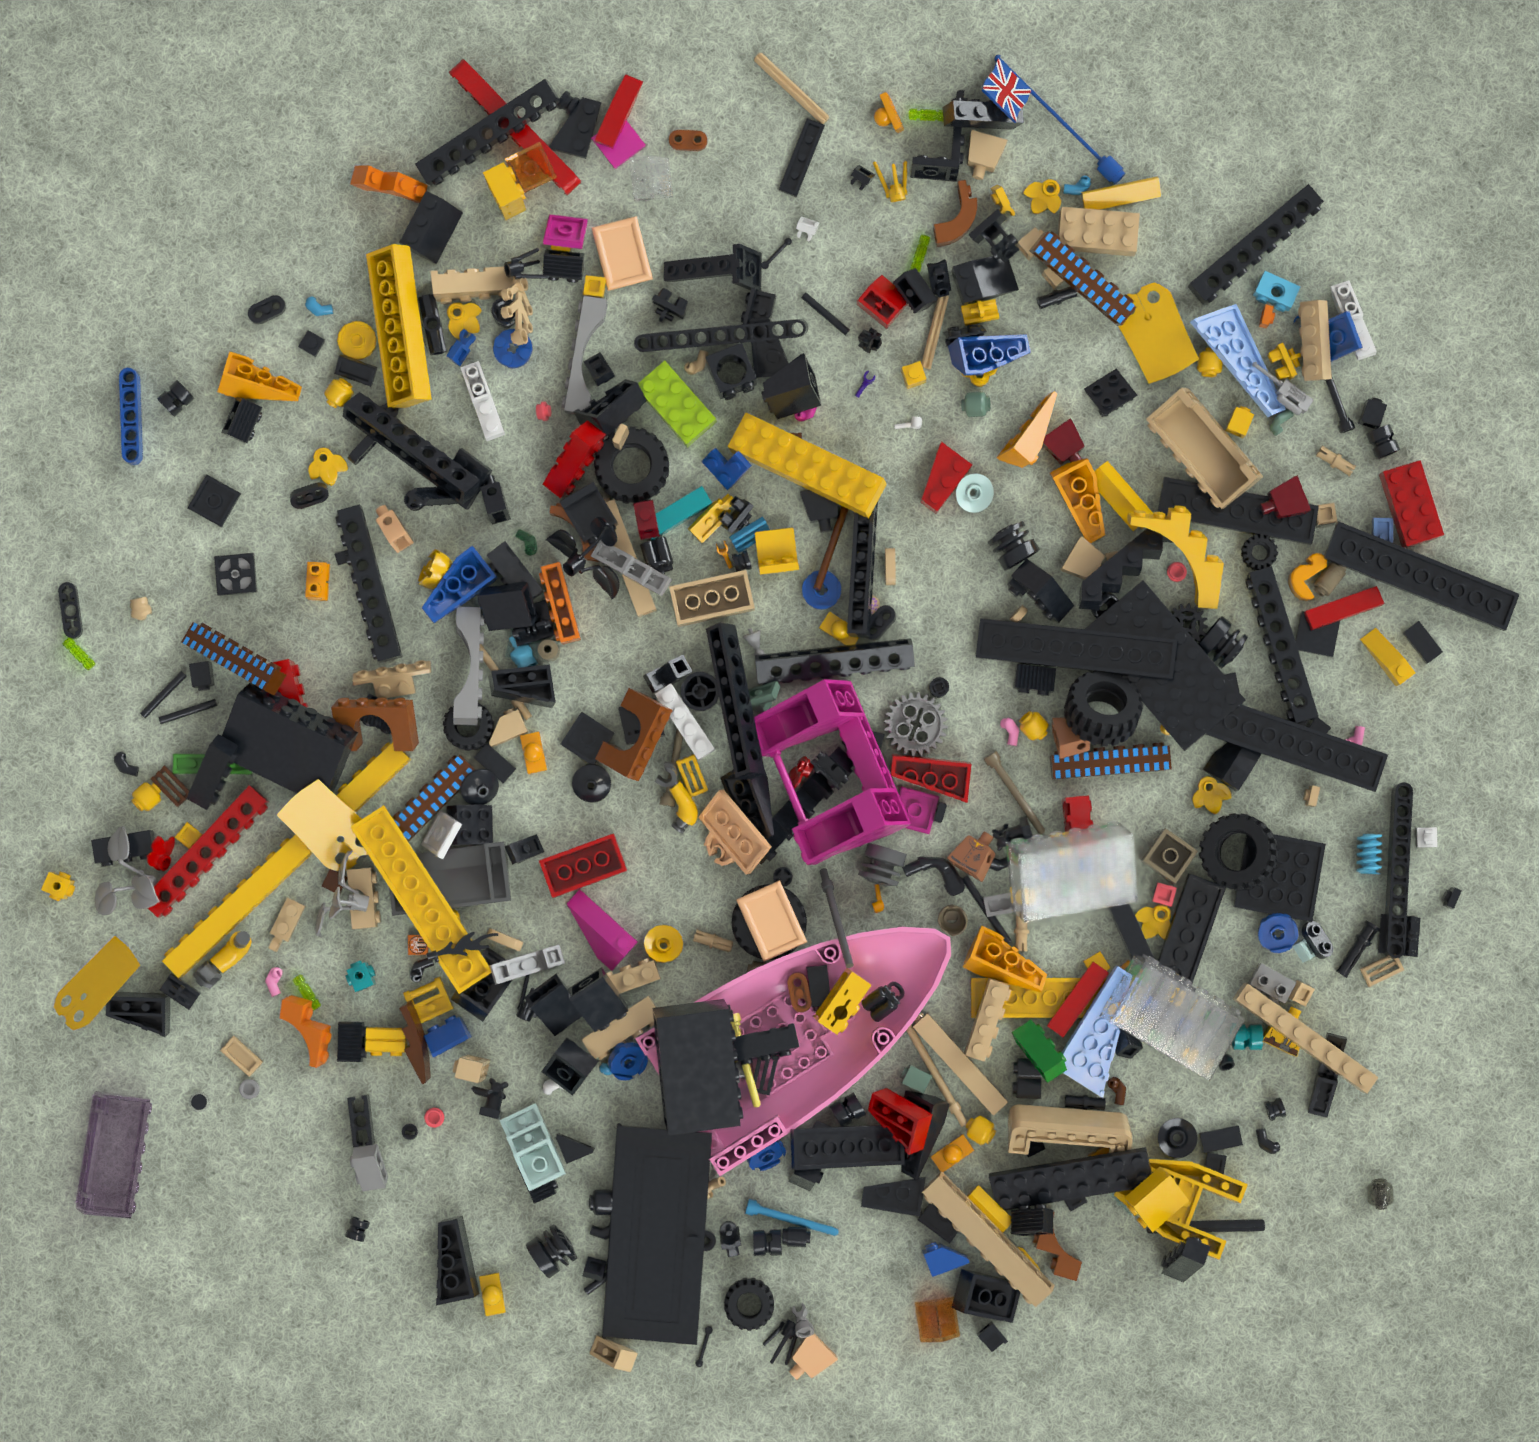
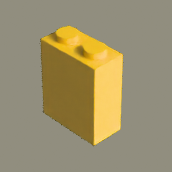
[1124,1167,1189,1232]

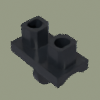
[927,259,951,297]
[652,288,688,323]
[718,496,754,534]
[160,973,201,1010]
[719,1221,742,1257]

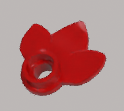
[788,756,813,789]
[147,836,175,871]

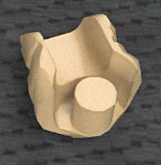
[130,597,152,621]

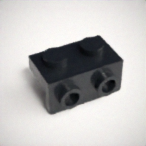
[741,288,777,324]

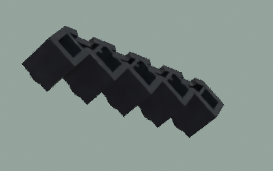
[1079,528,1173,610]
[759,746,854,865]

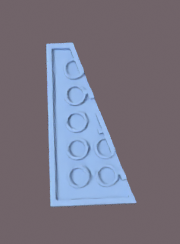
[1190,304,1286,417]
[1062,965,1134,1098]

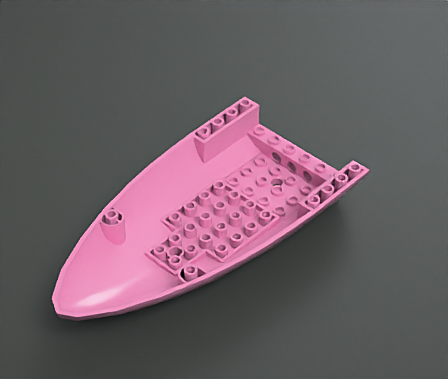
[635,927,951,1176]

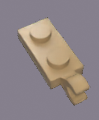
[268,898,306,952]

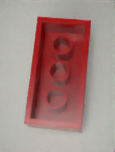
[1379,460,1444,548]
[539,833,628,898]

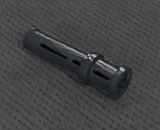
[1336,920,1381,978]

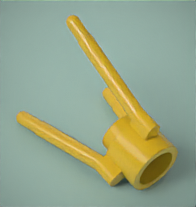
[873,161,908,202]

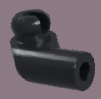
[1256,1128,1280,1154]
[590,1223,610,1240]

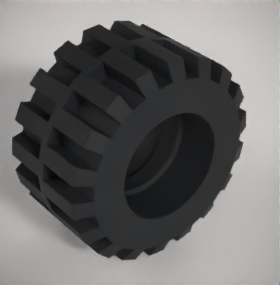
[443,703,494,751]
[724,1278,774,1331]

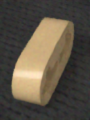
[885,548,896,585]
[487,928,524,951]

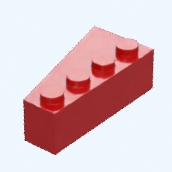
[542,420,606,499]
[890,754,972,803]

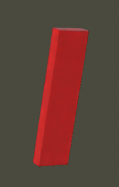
[1304,586,1385,631]
[1047,961,1109,1037]

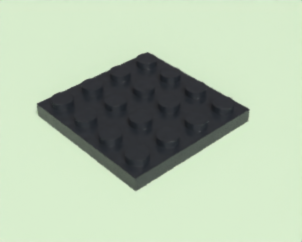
[1233,834,1326,922]

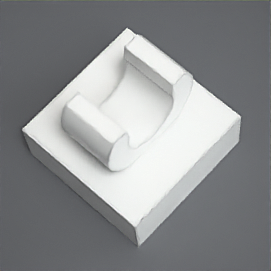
[796,216,819,241]
[1416,827,1437,848]

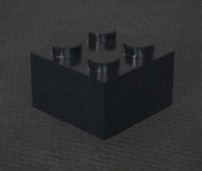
[541,1038,599,1096]

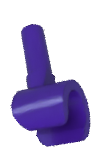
[855,371,875,398]

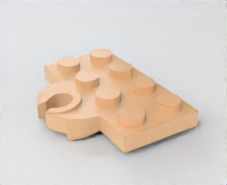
[698,789,772,875]

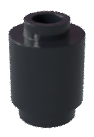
[782,1227,811,1247]

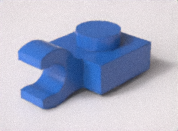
[446,329,476,366]

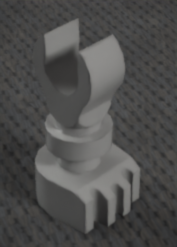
[792,1303,814,1338]

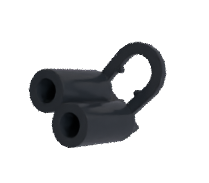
[640,537,673,574]
[862,982,904,1022]

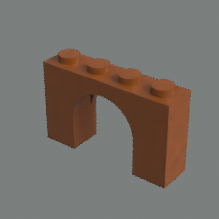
[595,688,672,781]
[331,698,419,751]

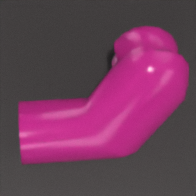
[794,407,817,422]

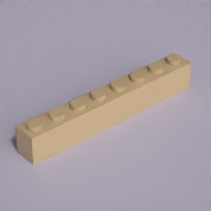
[1233,983,1379,1094]
[922,1171,1055,1307]

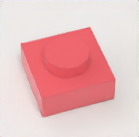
[1152,882,1177,907]

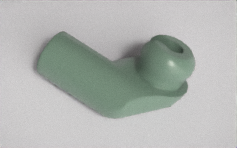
[1270,409,1294,436]

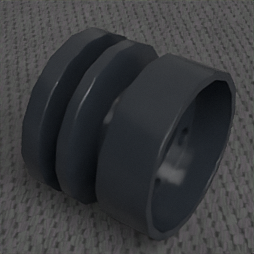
[988,521,1040,571]
[1198,616,1248,669]
[526,1224,577,1278]

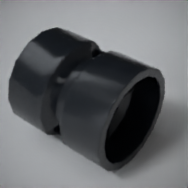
[491,298,515,328]
[157,380,195,417]
[1366,424,1400,459]
[830,1092,866,1127]
[753,1229,782,1256]

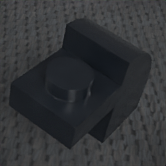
[643,655,693,694]

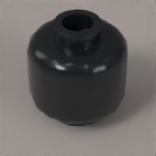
[589,1189,613,1216]

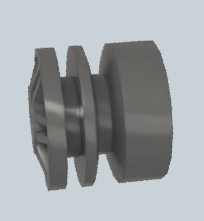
[858,843,907,887]

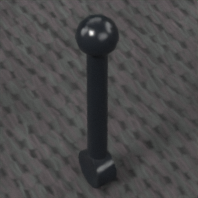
[761,238,792,269]
[695,1326,713,1367]

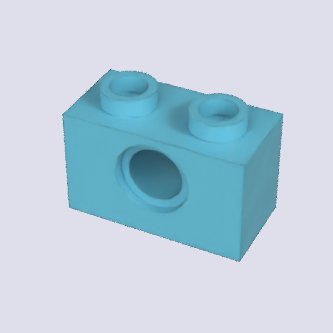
[1253,271,1300,312]

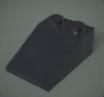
[951,256,1019,305]
[451,948,512,1022]
[951,1269,1021,1323]

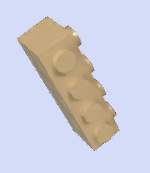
[1298,300,1332,381]
[606,958,661,993]
[964,978,1011,1062]
[581,996,656,1060]

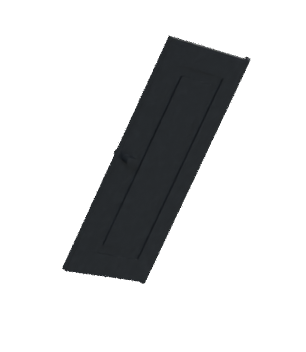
[602,1123,712,1345]

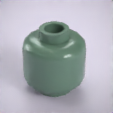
[961,391,991,417]

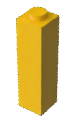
[1094,461,1154,531]

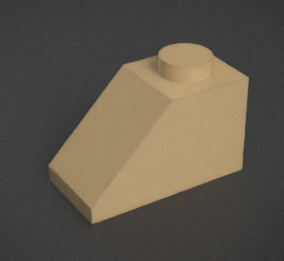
[489,708,529,747]
[589,1335,638,1372]

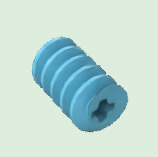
[1356,834,1382,874]

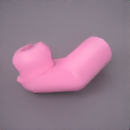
[1000,718,1019,746]
[1345,726,1365,745]
[265,967,283,997]

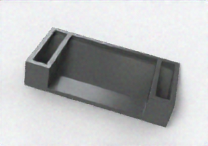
[389,841,511,916]

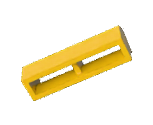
[967,1185,1011,1233]

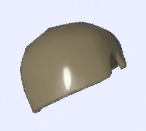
[938,904,968,936]

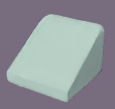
[1293,939,1315,963]

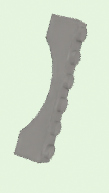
[562,296,608,415]
[453,607,484,725]

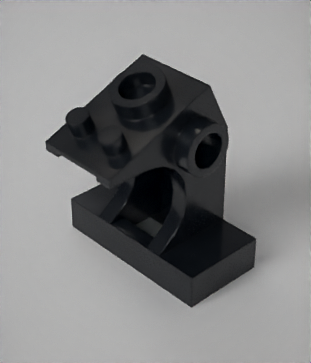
[968,209,1020,262]

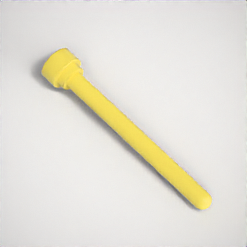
[730,1013,761,1108]

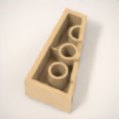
[430,267,513,304]

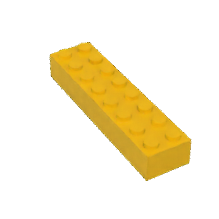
[366,244,432,408]
[727,413,887,519]

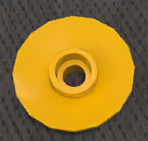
[644,925,683,963]

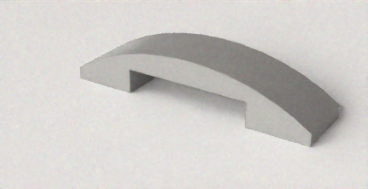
[490,945,565,985]

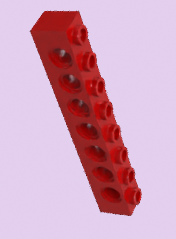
[148,785,269,917]

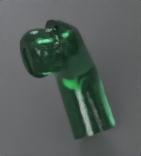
[515,529,538,556]

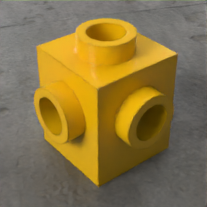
[41,871,75,901]

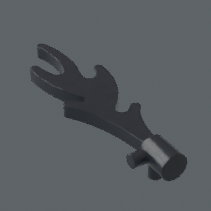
[426,932,498,963]

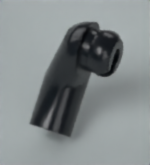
[114,752,139,777]
[989,856,1013,871]
[410,958,434,982]

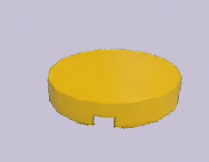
[337,321,377,360]

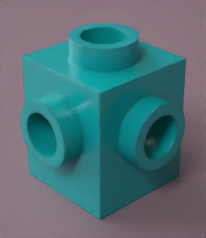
[345,960,376,992]

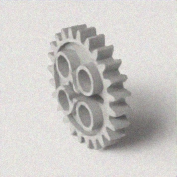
[884,692,948,756]

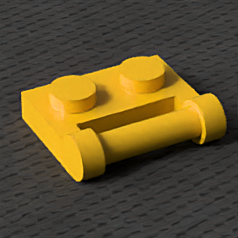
[403,976,454,1023]

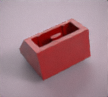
[857,275,908,329]

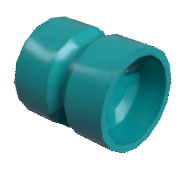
[1232,1024,1263,1050]

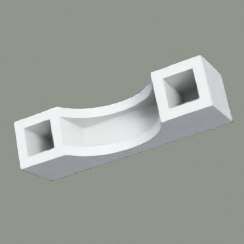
[655,683,715,760]

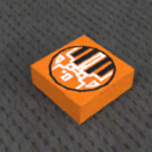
[408,935,429,955]

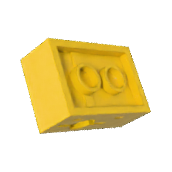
[483,162,526,220]
[813,968,871,1035]

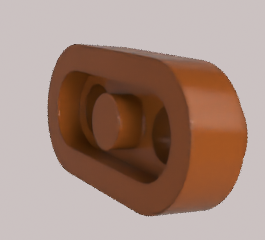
[669,130,708,151]
[787,973,812,1012]

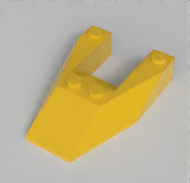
[1114,1159,1248,1260]

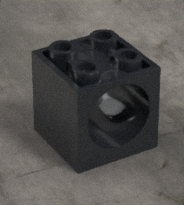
[705,343,757,401]

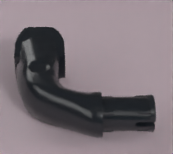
[902,856,965,896]

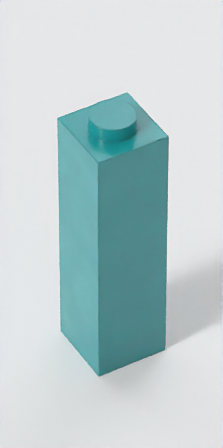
[645,486,712,541]

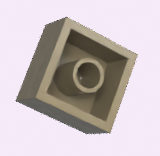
[1141,828,1198,884]

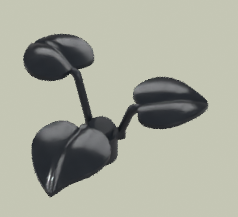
[546,517,620,600]

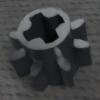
[858,327,882,353]

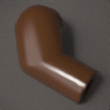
[1107,1077,1127,1106]

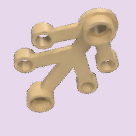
[501,277,533,345]

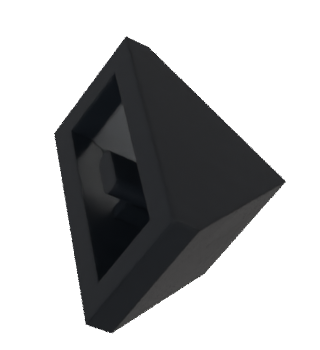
[556,1133,595,1164]

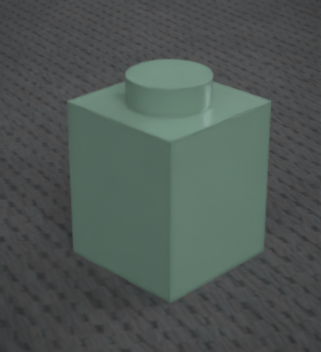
[900,1065,932,1094]

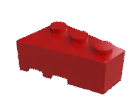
[921,441,972,514]
[268,659,309,708]
[1062,795,1096,858]
[868,1088,933,1155]

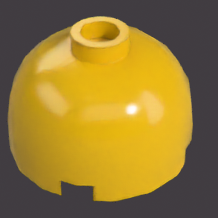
[418,549,452,590]

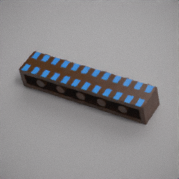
[1029,231,1136,326]
[181,622,286,696]
[1050,742,1172,780]
[392,755,476,842]

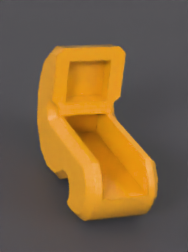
[1288,553,1327,601]

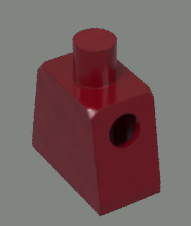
[1042,418,1085,464]
[1260,475,1311,519]
[633,500,660,540]

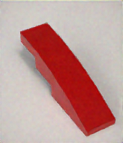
[595,74,643,149]

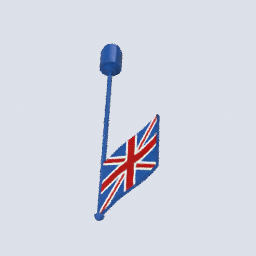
[982,55,1126,185]

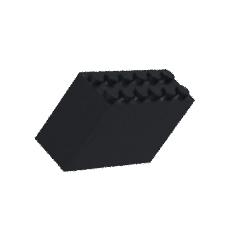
[222,682,358,793]
[652,999,743,1135]

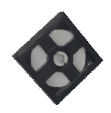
[214,553,257,596]

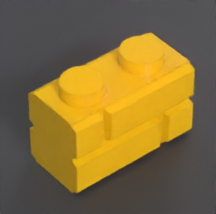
[365,1027,408,1056]

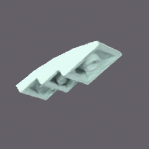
[500,1103,566,1191]

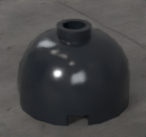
[681,672,719,711]

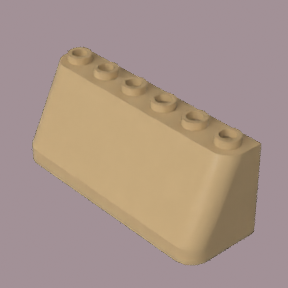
[1146,388,1263,509]
[1008,1104,1132,1155]

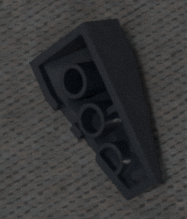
[1203,742,1261,791]
[720,769,774,840]
[901,1090,950,1180]

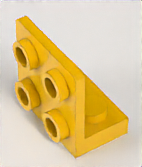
[755,527,799,575]

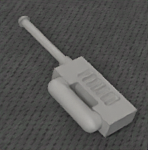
[1252,362,1313,415]

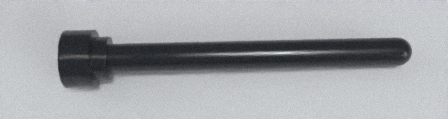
[1325,374,1355,434]

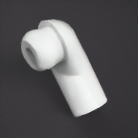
[542,1079,563,1095]

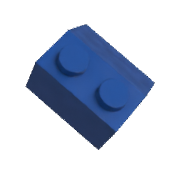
[424,1015,472,1057]
[922,1242,970,1277]

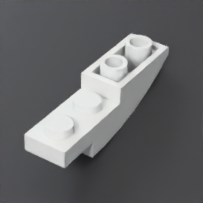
[1330,280,1377,361]
[460,361,505,441]

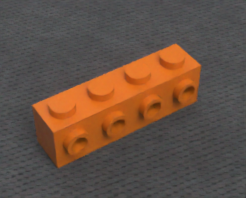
[539,562,581,645]

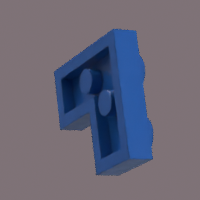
[702,448,752,491]

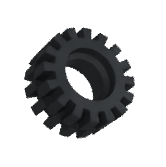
[1241,534,1278,570]

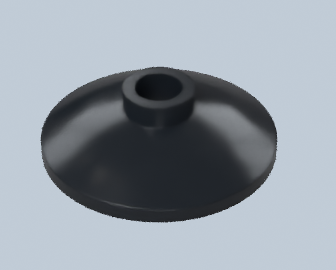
[572,764,611,803]
[461,769,499,805]
[1157,1118,1198,1158]

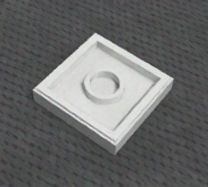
[421,810,462,859]

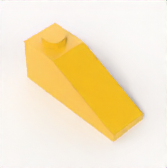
[1360,628,1416,686]

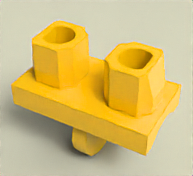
[961,299,999,326]
[1267,343,1302,380]

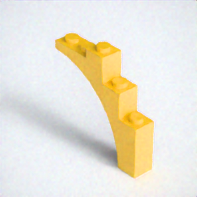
[1127,506,1224,609]

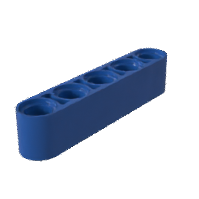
[119,367,143,465]

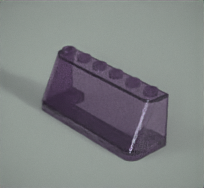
[76,1091,152,1219]

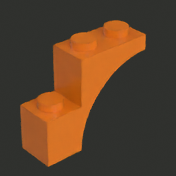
[350,165,428,203]
[280,995,331,1068]

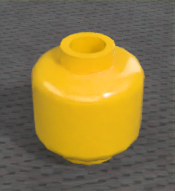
[1197,347,1223,377]
[324,378,354,408]
[1019,711,1049,740]
[131,782,161,812]
[965,1115,996,1145]

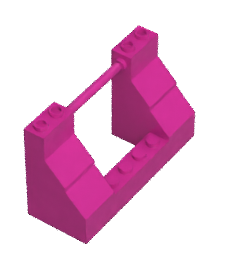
[754,679,911,865]

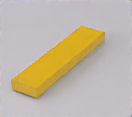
[1081,176,1161,210]

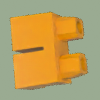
[305,562,330,601]

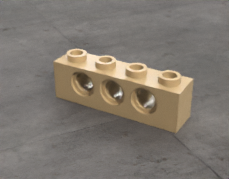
[453,1054,490,1083]

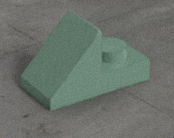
[748,681,781,713]

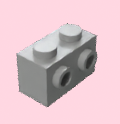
[1248,963,1296,1005]
[350,1144,388,1192]

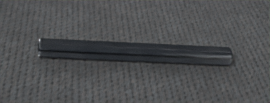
[1146,1219,1265,1234]

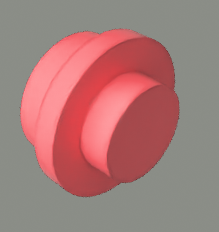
[536,401,552,421]
[1167,562,1187,582]
[424,1107,445,1128]

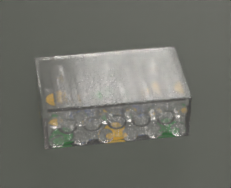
[1006,821,1138,922]
[1099,954,1246,1081]

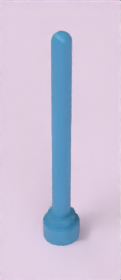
[745,1199,839,1236]

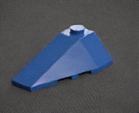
[948,334,1031,376]
[422,546,497,623]

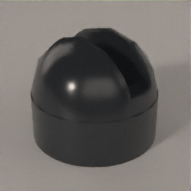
[1218,1054,1235,1071]
[402,1124,418,1140]

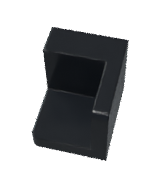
[1115,1025,1143,1059]
[977,1321,1008,1352]

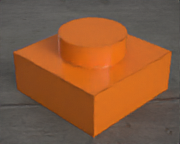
[1259,304,1275,328]

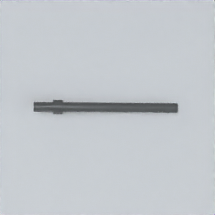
[819,868,854,968]

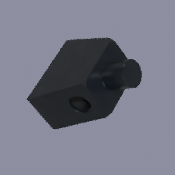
[480,475,511,525]
[800,490,838,533]

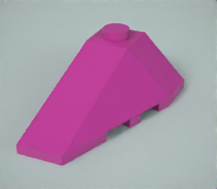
[567,889,638,971]

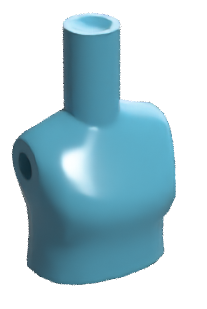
[509,636,538,668]

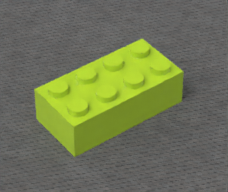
[638,360,717,448]

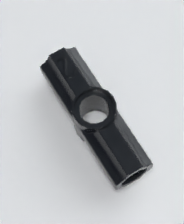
[418,294,447,355]

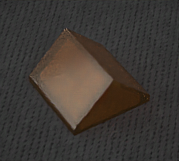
[505,142,557,193]
[915,1296,960,1342]

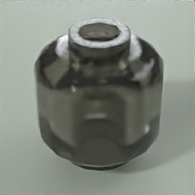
[1367,1178,1394,1210]

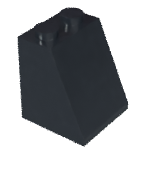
[761,353,822,419]
[568,967,629,1032]

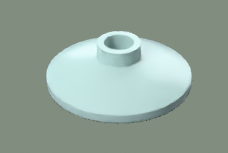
[955,473,994,513]

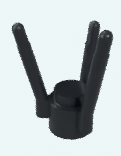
[504,248,549,280]
[516,974,537,1022]
[763,1319,798,1365]

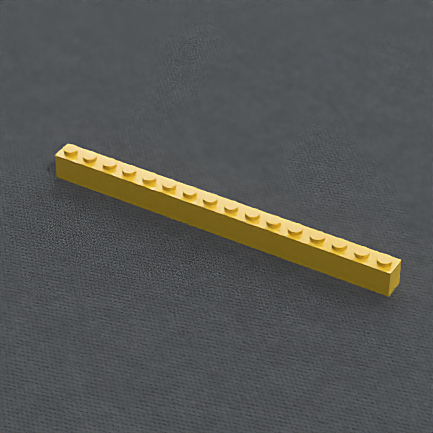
[162,742,412,978]

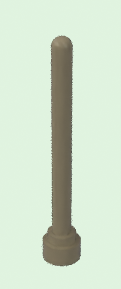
[659,729,683,807]
[984,751,1045,834]

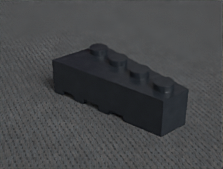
[436,1215,480,1306]

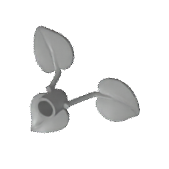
[95,826,160,915]
[315,851,369,937]

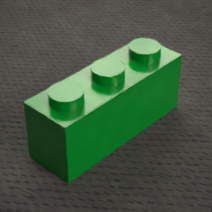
[1012,1020,1067,1083]

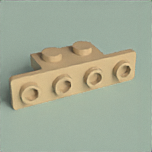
[352,660,431,698]

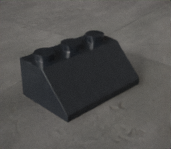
[399,191,463,264]

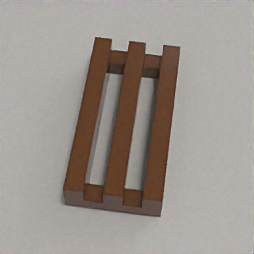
[151,765,190,807]

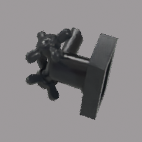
[992,816,1034,860]
[471,1078,509,1120]

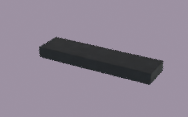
[779,118,825,198]

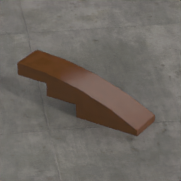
[399,1000,431,1085]

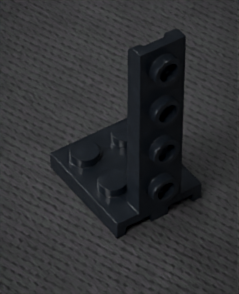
[910,90,968,182]
[664,244,762,291]
[409,448,493,510]

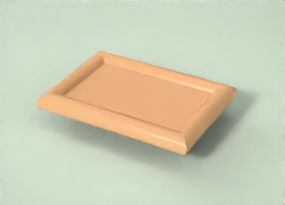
[592,216,653,291]
[736,880,807,962]

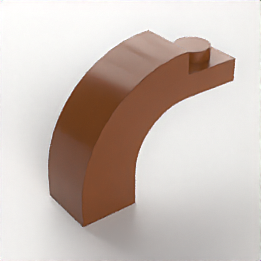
[933,180,977,247]

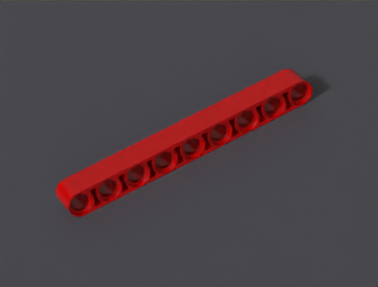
[449,59,581,196]

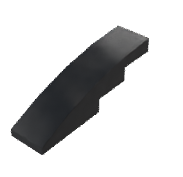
[1308,1032,1347,1118]

